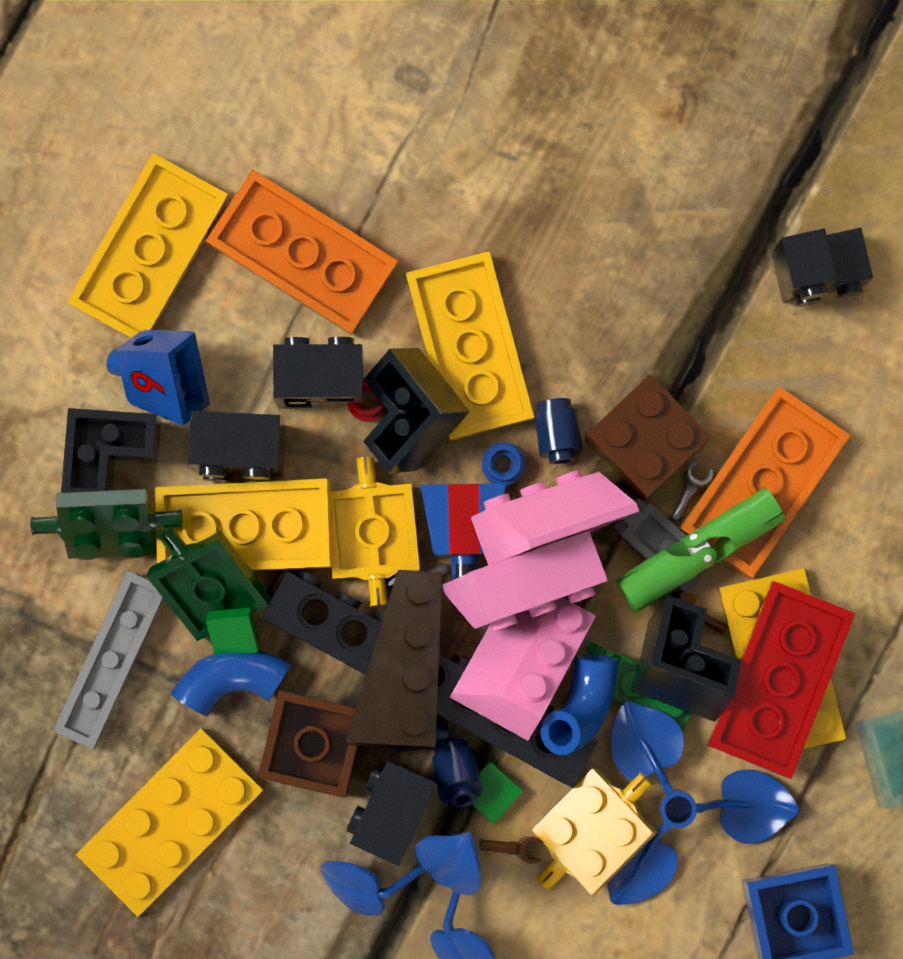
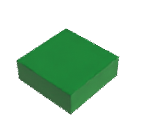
[206,607,260,655]
[472,761,523,824]

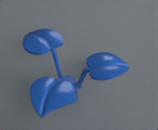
[607,701,799,905]
[320,832,497,959]

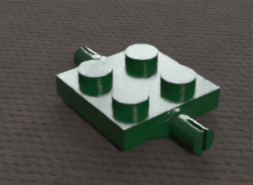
[30,489,183,560]
[146,525,271,641]

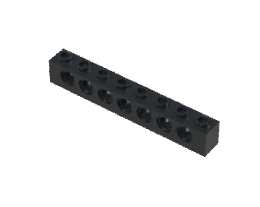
[262,569,598,788]

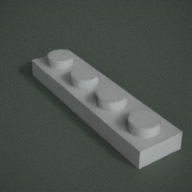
[53,571,164,750]

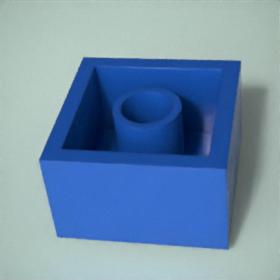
[741,863,854,959]

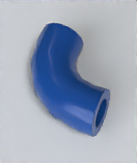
[170,650,291,717]
[541,654,619,755]

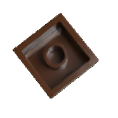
[584,374,711,502]
[258,690,359,798]

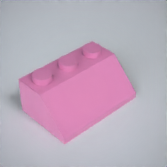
[471,470,639,566]
[442,531,608,632]
[450,598,596,741]

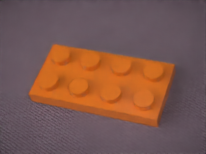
[206,169,399,336]
[679,386,851,579]

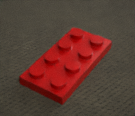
[707,581,856,779]

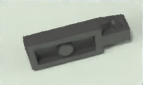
[613,498,708,593]

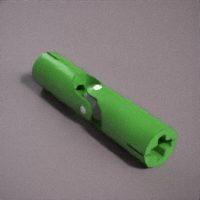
[615,487,786,613]

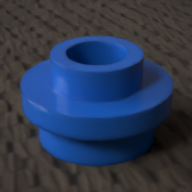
[482,442,525,486]

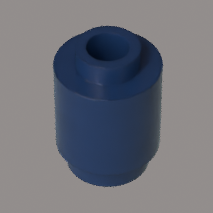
[534,398,583,465]
[432,738,483,808]

